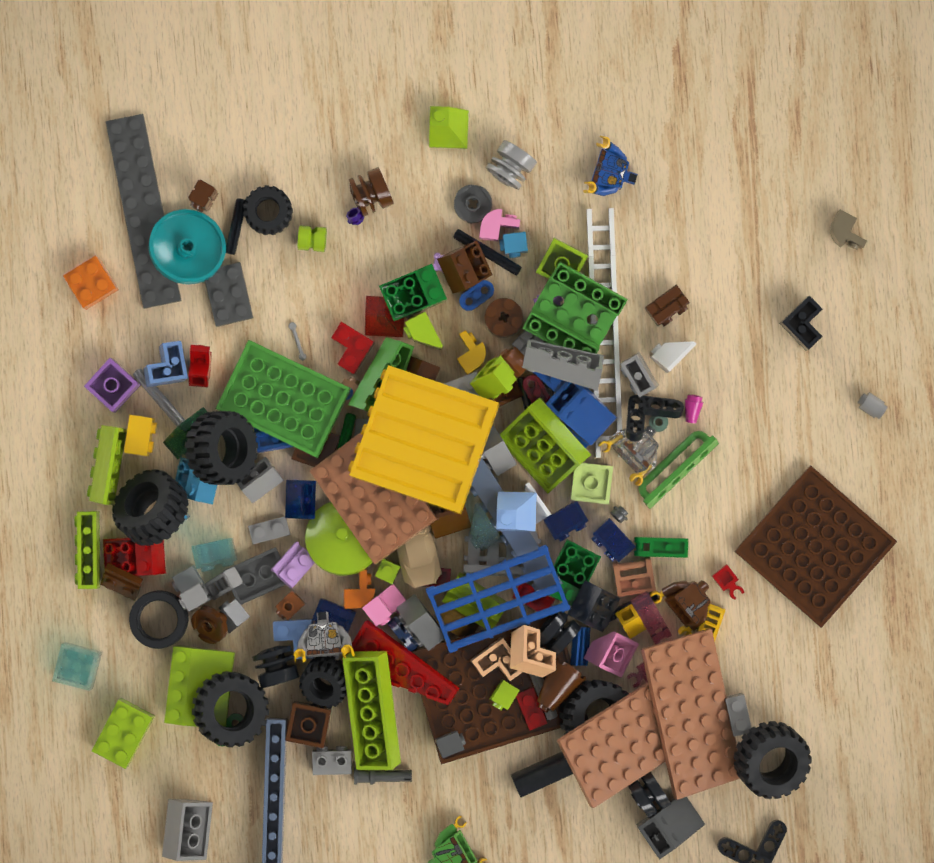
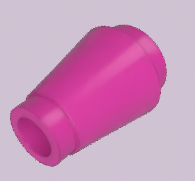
[685,394,704,423]

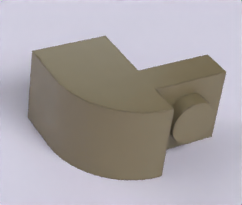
[830,209,867,250]

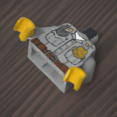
[294,612,355,662]

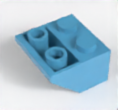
[175,457,217,505]

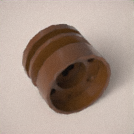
[349,167,394,217]

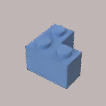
[143,341,188,387]
[273,618,314,659]

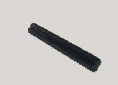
[453,229,522,276]

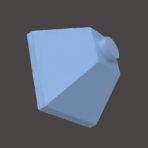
[496,492,537,532]

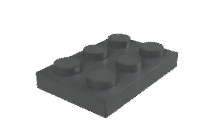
[205,262,254,327]
[223,547,286,605]

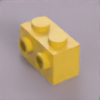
[124,415,157,456]

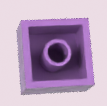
[84,358,141,413]

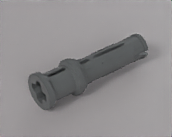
[354,767,412,785]

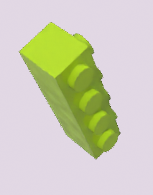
[74,511,100,589]

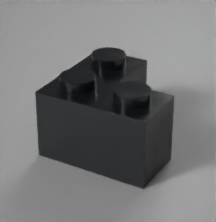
[779,295,823,351]

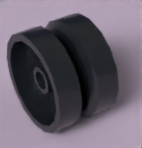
[540,611,581,656]
[628,771,671,818]

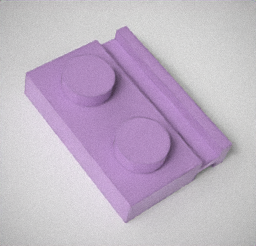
[271,541,314,589]

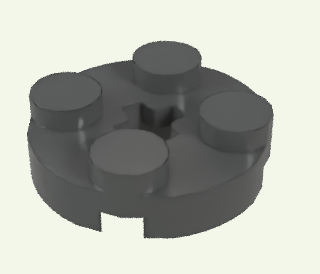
[454,185,492,223]

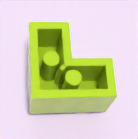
[469,355,517,399]

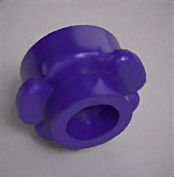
[346,207,364,225]

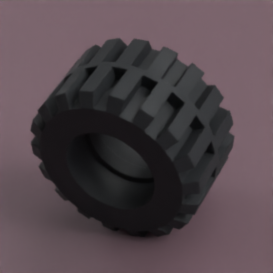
[243,185,293,235]
[299,656,347,708]

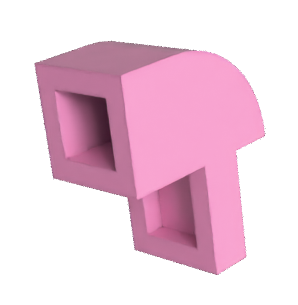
[479,209,520,242]

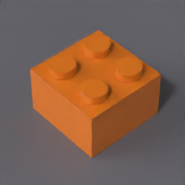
[63,255,119,310]

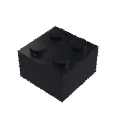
[567,580,621,632]

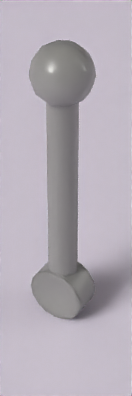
[289,322,306,361]

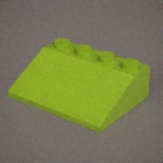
[500,398,591,494]
[87,425,127,505]
[164,645,235,727]

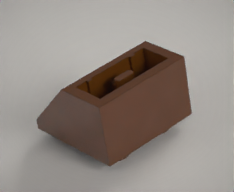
[437,240,493,294]
[430,505,472,539]

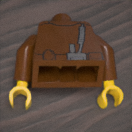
[650,580,710,636]

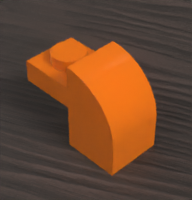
[344,569,376,609]

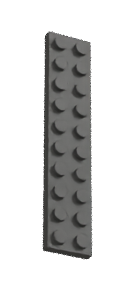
[105,114,182,309]

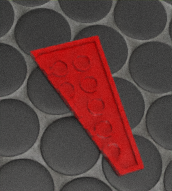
[341,620,460,705]

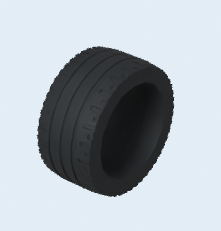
[129,590,188,649]

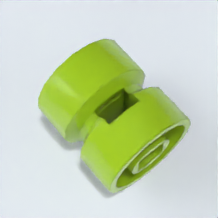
[297,225,327,252]

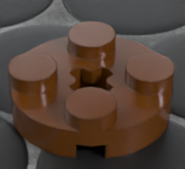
[191,605,228,644]

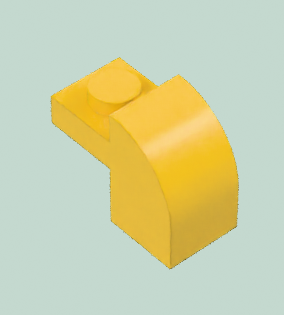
[457,330,486,375]

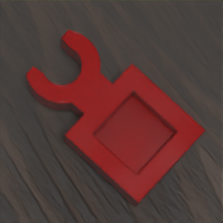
[712,564,744,600]

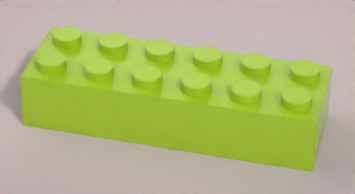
[342,651,401,770]

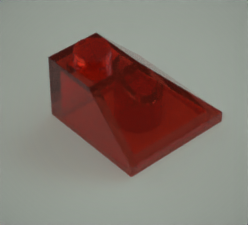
[365,296,404,337]

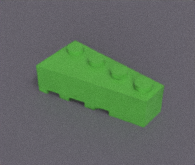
[348,337,414,412]

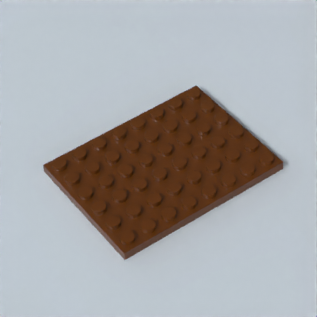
[412,614,588,765]

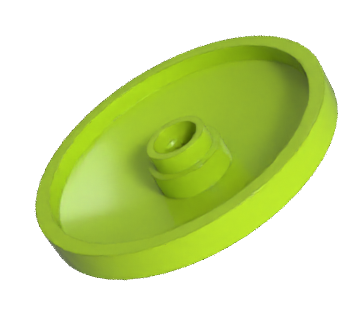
[305,502,373,576]

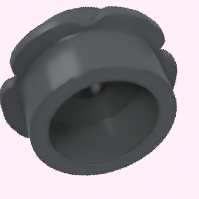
[610,506,628,523]

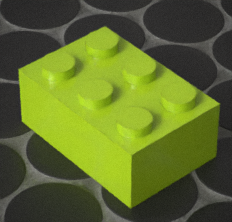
[92,698,155,769]

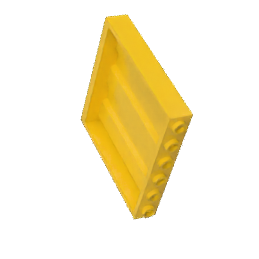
[348,365,499,515]

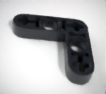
[626,395,684,442]
[717,820,787,863]

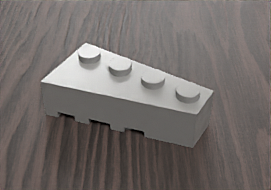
[522,340,604,391]

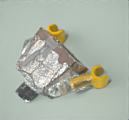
[598,426,659,486]

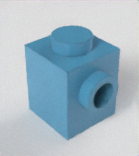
[499,232,528,258]

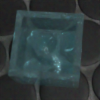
[52,642,102,691]

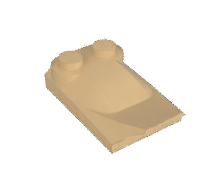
[397,525,442,588]

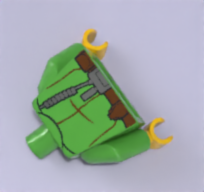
[428,816,487,863]

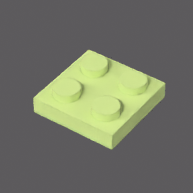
[571,463,613,504]

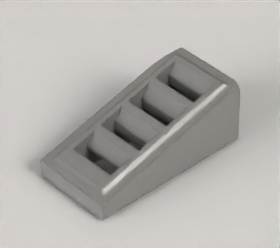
[205,567,243,600]

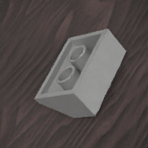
[162,799,213,861]

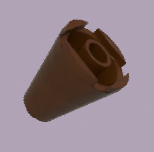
[537,657,586,713]

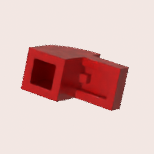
[188,345,212,388]

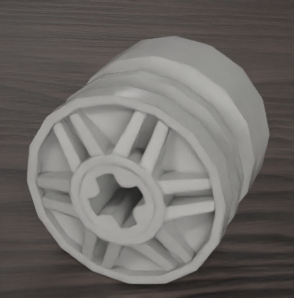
[486,140,537,190]

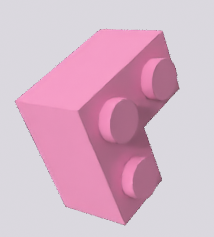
[362,583,407,626]

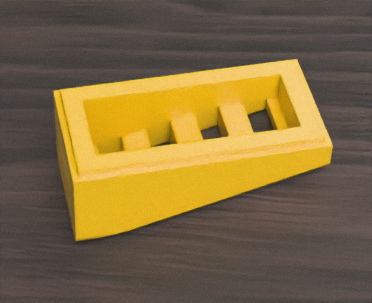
[697,604,726,642]

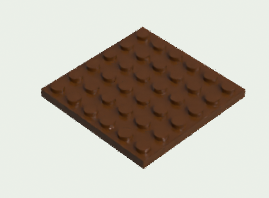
[734,465,897,628]

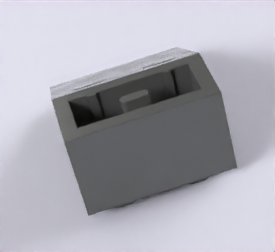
[636,797,705,860]

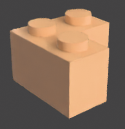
[510,625,556,678]
[470,638,522,681]

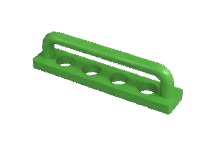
[638,431,719,509]

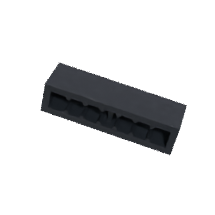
[511,752,573,798]

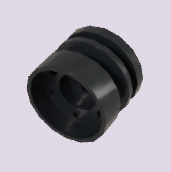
[252,645,300,688]

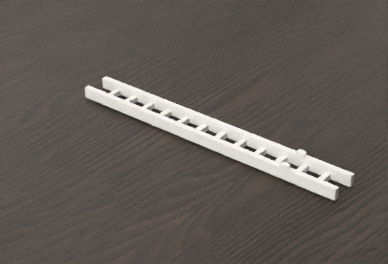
[586,208,623,458]

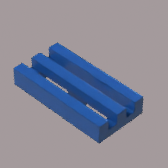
[570,627,591,666]

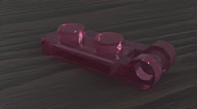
[630,591,672,645]

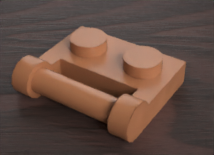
[612,557,656,597]

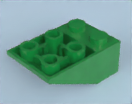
[379,264,447,321]
[549,539,601,606]

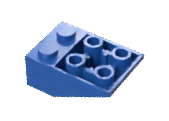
[546,381,617,446]

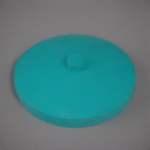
[148,209,226,285]

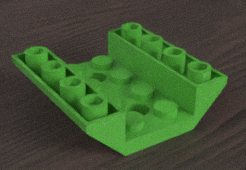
[522,262,628,354]

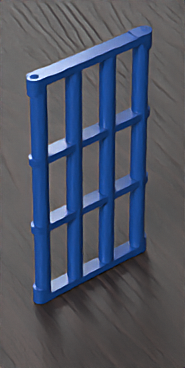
[426,545,570,653]

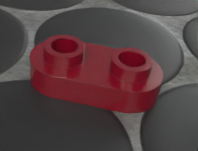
[522,375,551,404]

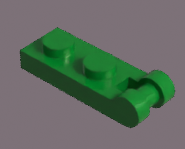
[634,537,688,558]

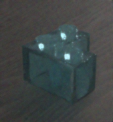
[191,538,238,572]

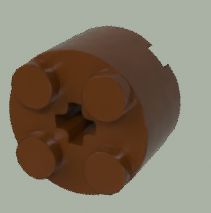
[485,298,523,338]

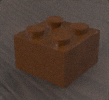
[285,701,332,748]

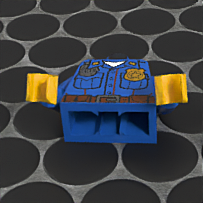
[583,136,638,196]

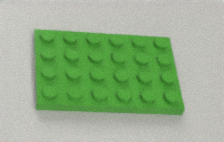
[215,340,351,458]

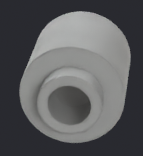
[858,392,888,419]

